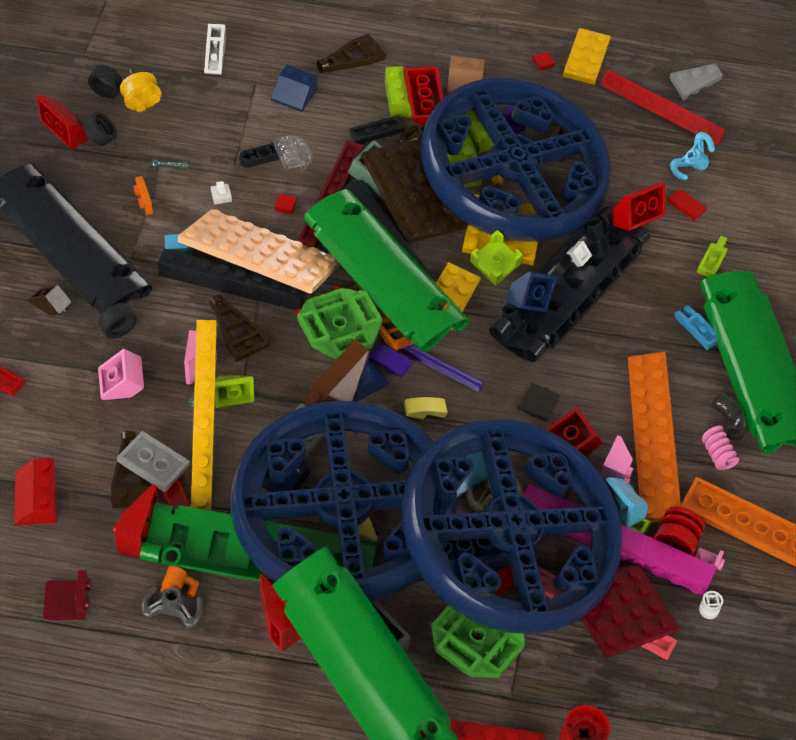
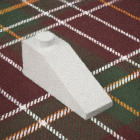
[204,24,226,75]

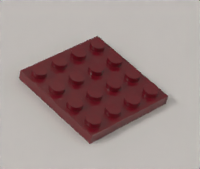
[581,564,680,659]

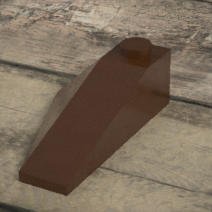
[303,340,370,405]

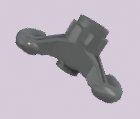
[141,585,204,628]

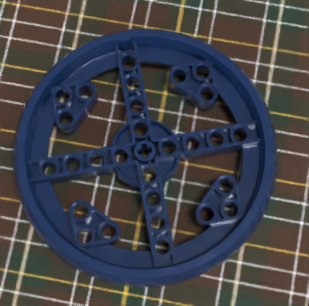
[421,78,611,242]
[230,401,457,601]
[402,419,622,634]

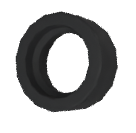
[88,65,123,98]
[83,111,117,146]
[98,303,137,339]

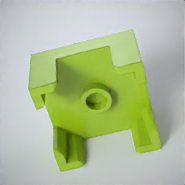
[470,230,523,286]

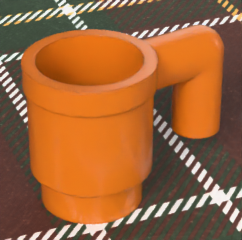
[161,566,200,598]

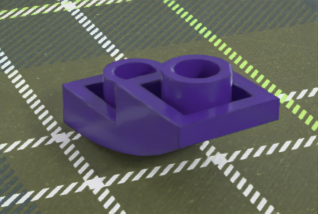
[504,105,526,134]
[369,343,413,378]

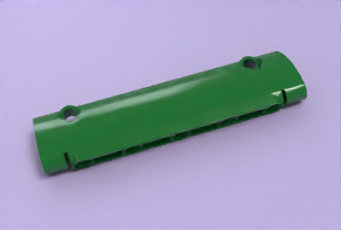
[304,189,469,353]
[700,271,796,454]
[140,502,377,583]
[272,547,459,740]

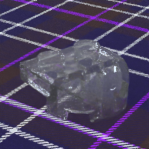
[274,135,313,170]

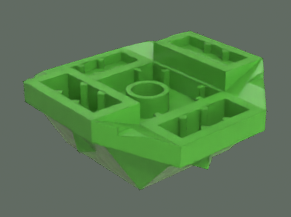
[297,288,382,359]
[431,594,525,678]

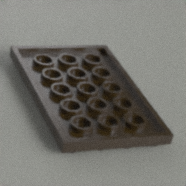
[361,139,469,243]

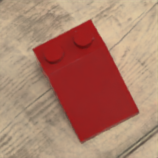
[545,407,604,456]
[113,484,159,558]

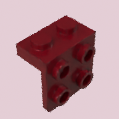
[43,570,92,620]

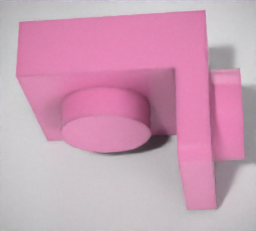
[695,547,725,577]

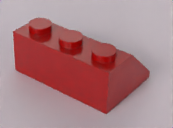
[36,95,89,150]
[613,181,666,230]
[15,458,57,526]

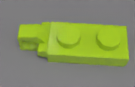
[697,236,728,277]

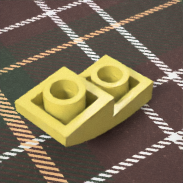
[404,397,448,420]

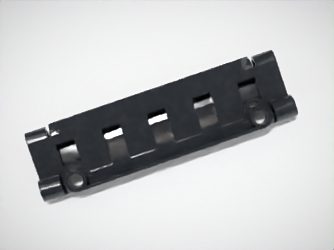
[0,163,152,314]
[489,206,651,362]

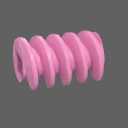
[702,426,739,470]

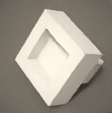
[211,181,232,205]
[567,241,592,267]

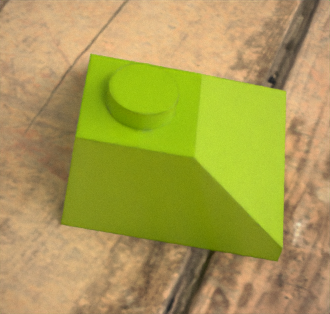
[215,375,254,408]

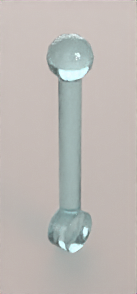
[152,159,188,169]

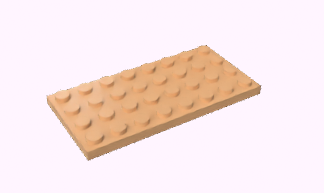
[177,209,341,294]

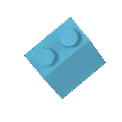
[605,477,648,528]

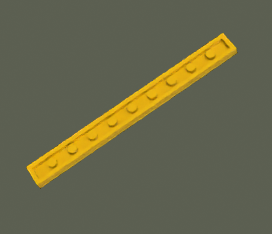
[191,320,217,511]

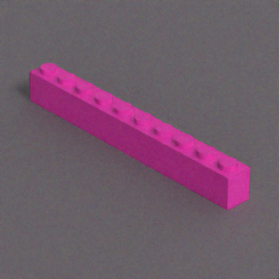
[523,484,717,596]

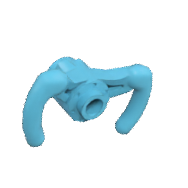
[670,132,715,180]

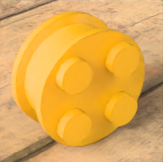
[120,68,162,112]

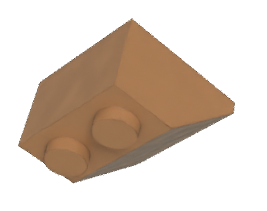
[447,56,485,94]

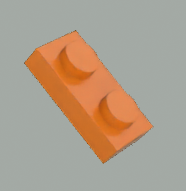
[133,176,153,215]

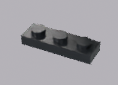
[349,116,404,144]

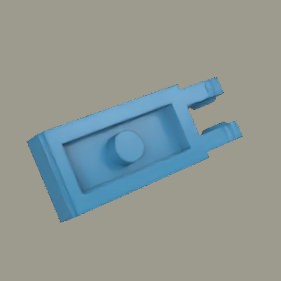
[674,305,718,350]

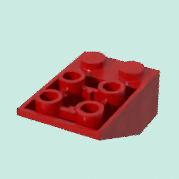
[260,574,301,652]

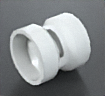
[699,591,723,619]

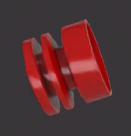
[653,506,705,556]
[559,705,610,740]

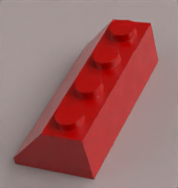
[404,66,444,126]

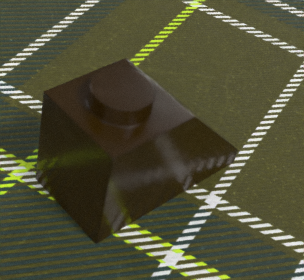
[28,285,71,316]

